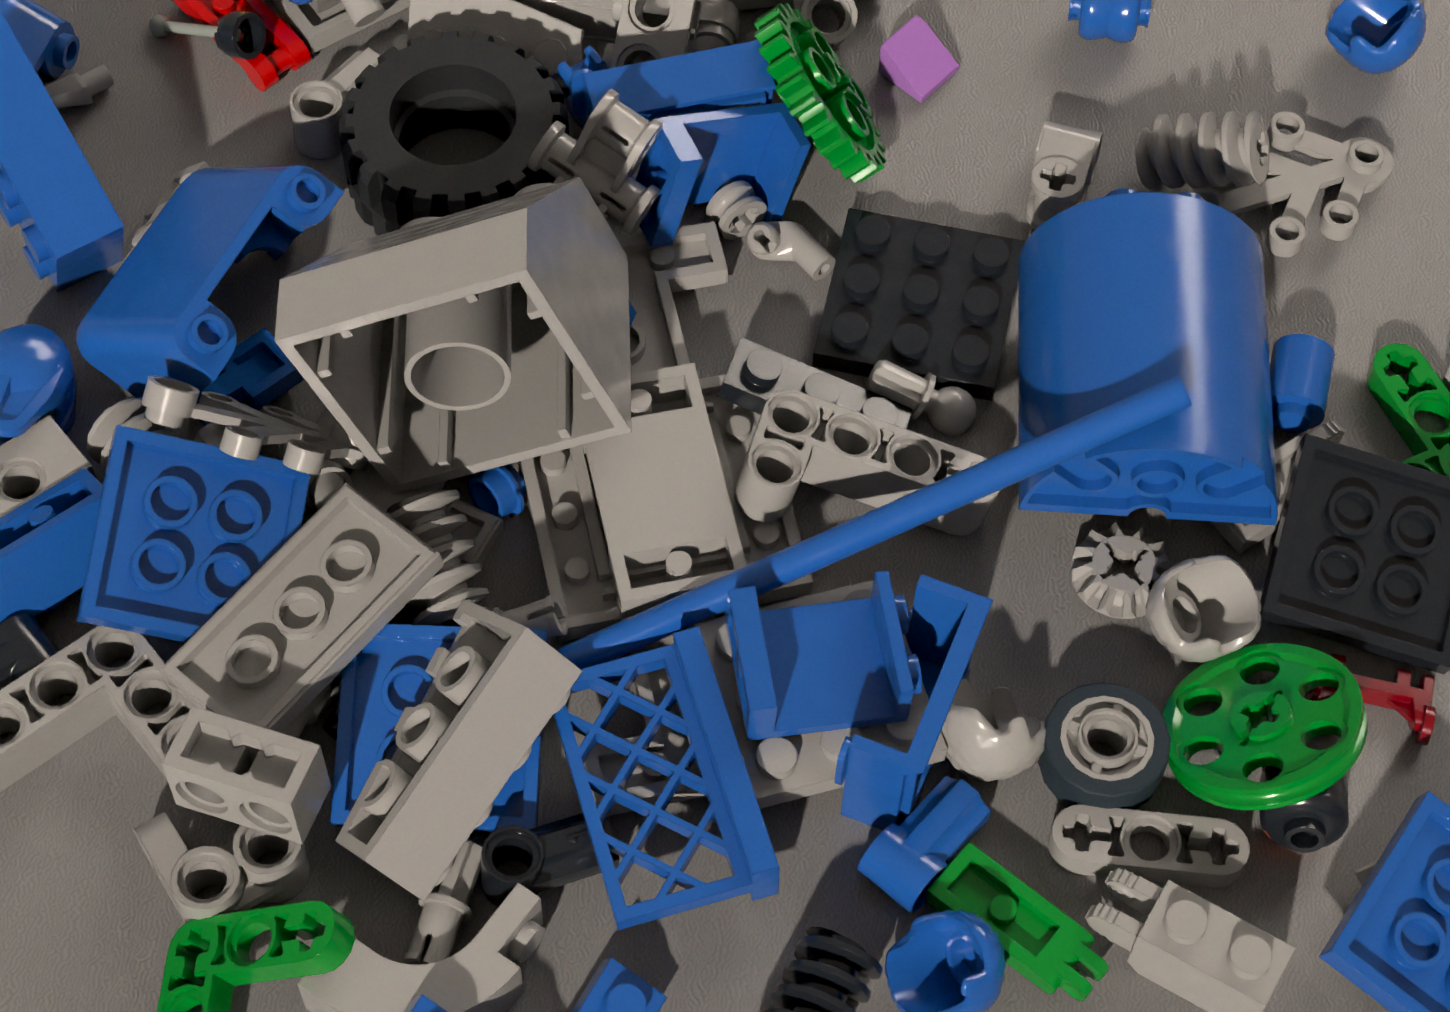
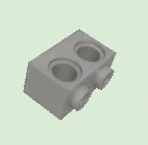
[602,0,704,69]
[161,706,331,845]

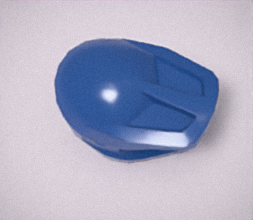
[0,324,77,446]

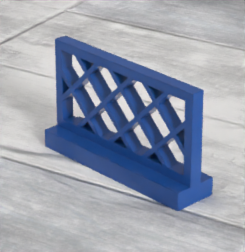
[553,626,779,930]

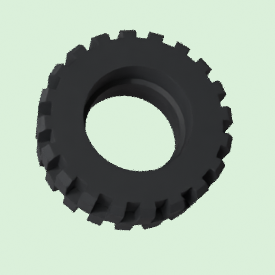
[339,31,569,236]

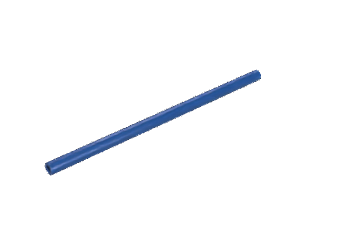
[556,375,1192,669]

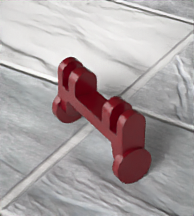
[1304,650,1436,746]

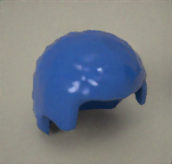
[1325,0,1427,74]
[884,910,1006,1012]

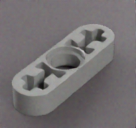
[1048,805,1250,888]

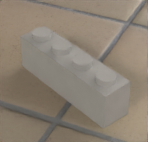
[335,599,582,901]

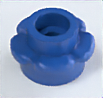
[468,465,526,519]

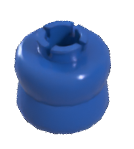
[1068,0,1151,43]

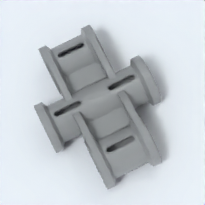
[527,88,664,235]

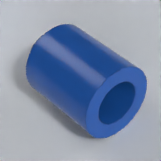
[1270,334,1335,433]

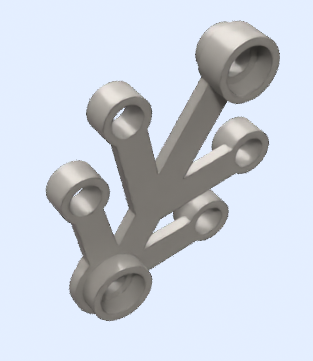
[1193,111,1394,257]
[141,376,369,475]

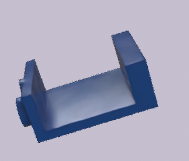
[636,102,811,248]
[725,570,922,741]

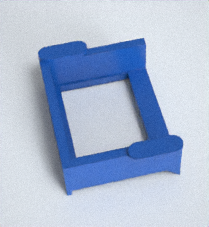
[570,40,776,180]
[834,574,993,830]

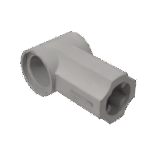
[289,48,380,159]

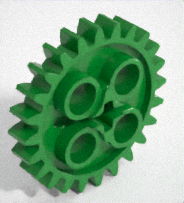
[754,3,887,184]

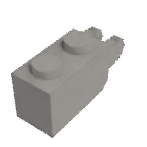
[1085,867,1296,1012]

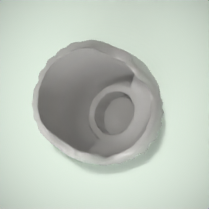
[1146,555,1262,663]
[941,679,1046,781]

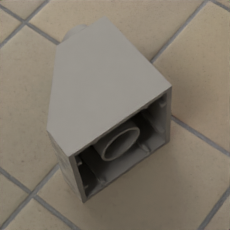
[274,177,632,494]

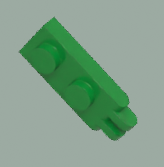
[925,842,1109,1002]

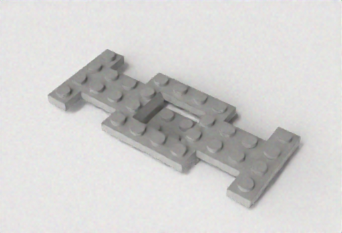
[519,221,813,816]

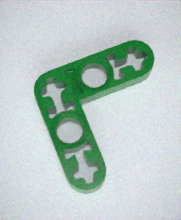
[1367,343,1450,477]
[157,901,355,1012]

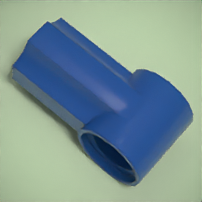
[857,776,991,914]

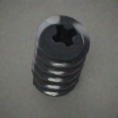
[763,927,883,1012]

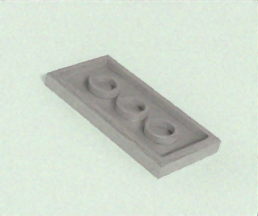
[158,483,444,733]

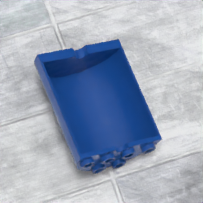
[1018,188,1278,525]

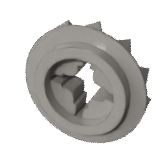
[1070,522,1174,619]

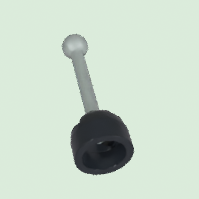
[149,11,266,59]

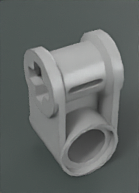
[1026,121,1103,230]

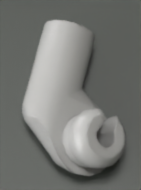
[746,221,836,281]

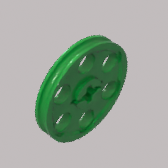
[1162,643,1368,810]

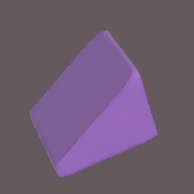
[878,15,959,104]

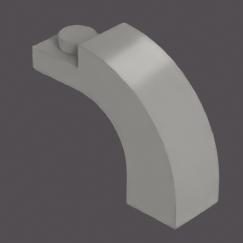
[297,883,545,1012]

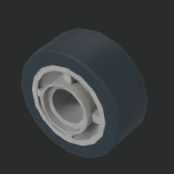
[1038,682,1171,810]

